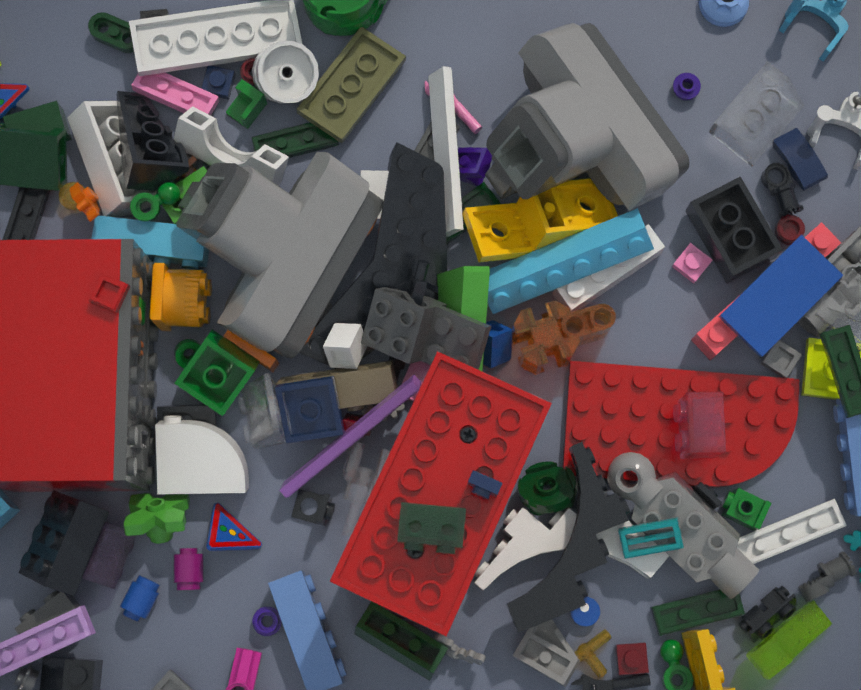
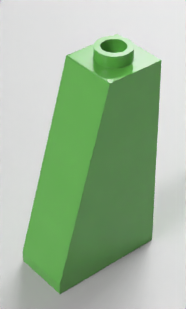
[437,266,490,371]

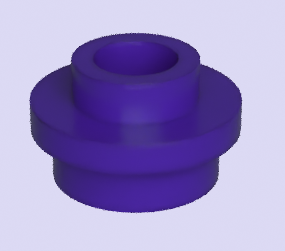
[673,73,701,100]
[252,606,282,636]

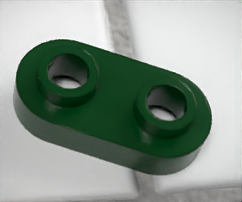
[88,12,134,53]

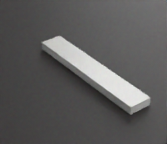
[428,66,464,237]

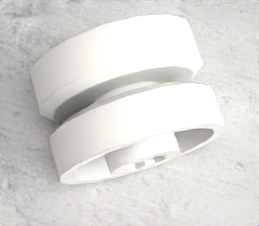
[252,41,319,104]

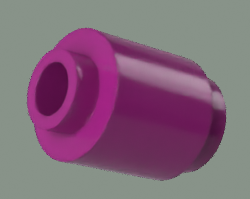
[174,548,203,590]

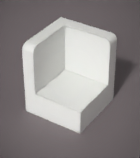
[323,323,367,369]

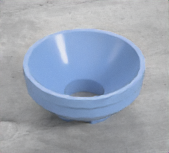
[699,0,749,27]

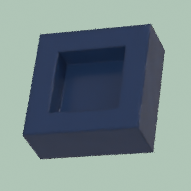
[201,66,236,100]
[467,470,503,500]

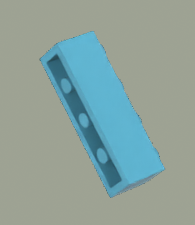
[91,216,209,270]

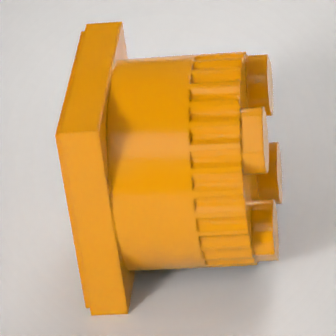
[150,263,212,331]

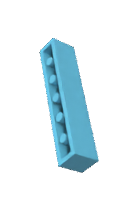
[487,208,654,314]

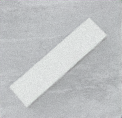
[737,499,847,564]

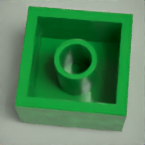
[174,329,260,416]

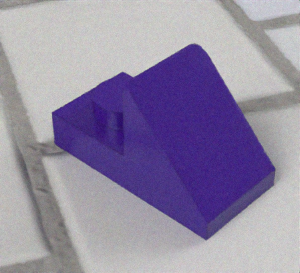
[458,147,493,186]

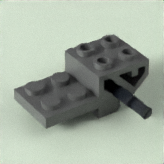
[361,260,491,381]

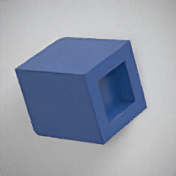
[483,320,513,368]

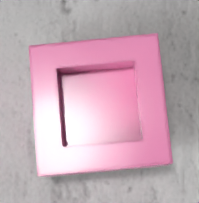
[672,243,713,284]

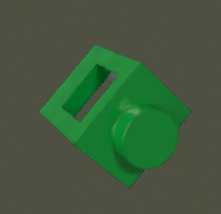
[721,488,772,531]

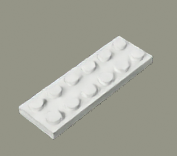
[129,0,303,76]

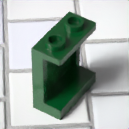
[0,123,67,191]

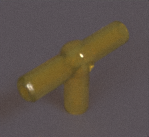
[574,629,612,678]

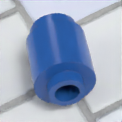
[120,575,160,622]

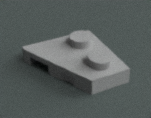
[513,619,580,687]

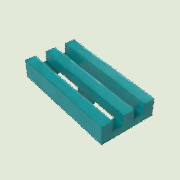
[618,517,684,559]

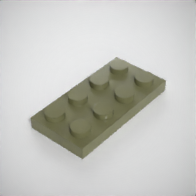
[296,27,406,143]

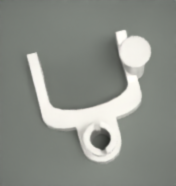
[807,92,861,170]

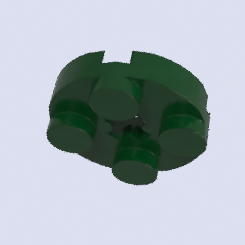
[518,461,577,516]

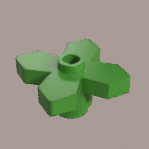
[123,493,190,544]

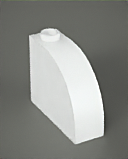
[155,415,249,494]

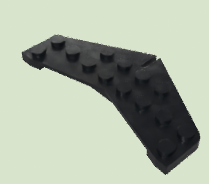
[299,142,447,369]

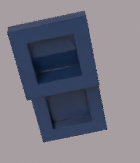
[773,128,828,191]

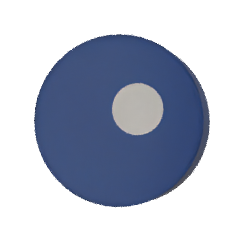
[570,597,600,626]

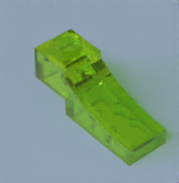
[746,600,832,680]

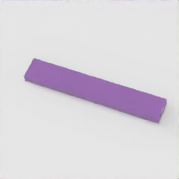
[279,374,421,498]

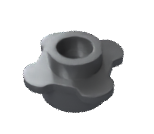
[14,663,39,690]

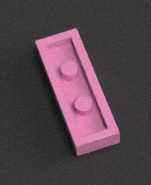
[131,73,219,116]

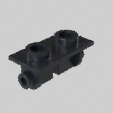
[738,586,797,643]

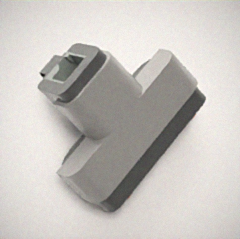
[485,23,690,211]
[176,152,383,359]

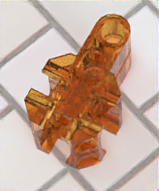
[512,300,616,375]

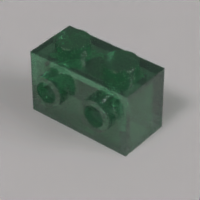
[397,502,466,555]

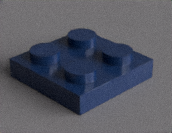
[275,376,345,444]

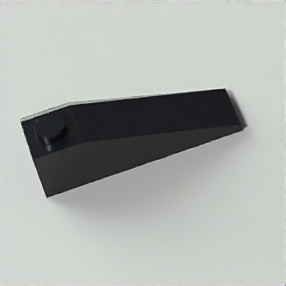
[117,91,189,191]

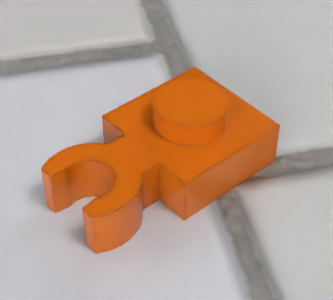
[69,182,100,222]

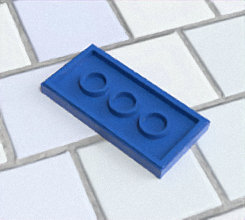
[719,235,843,358]

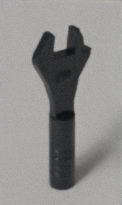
[571,673,651,690]

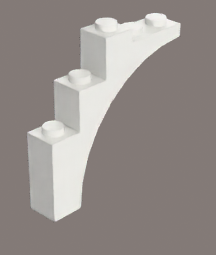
[474,507,669,591]

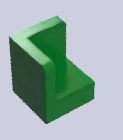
[226,79,267,129]

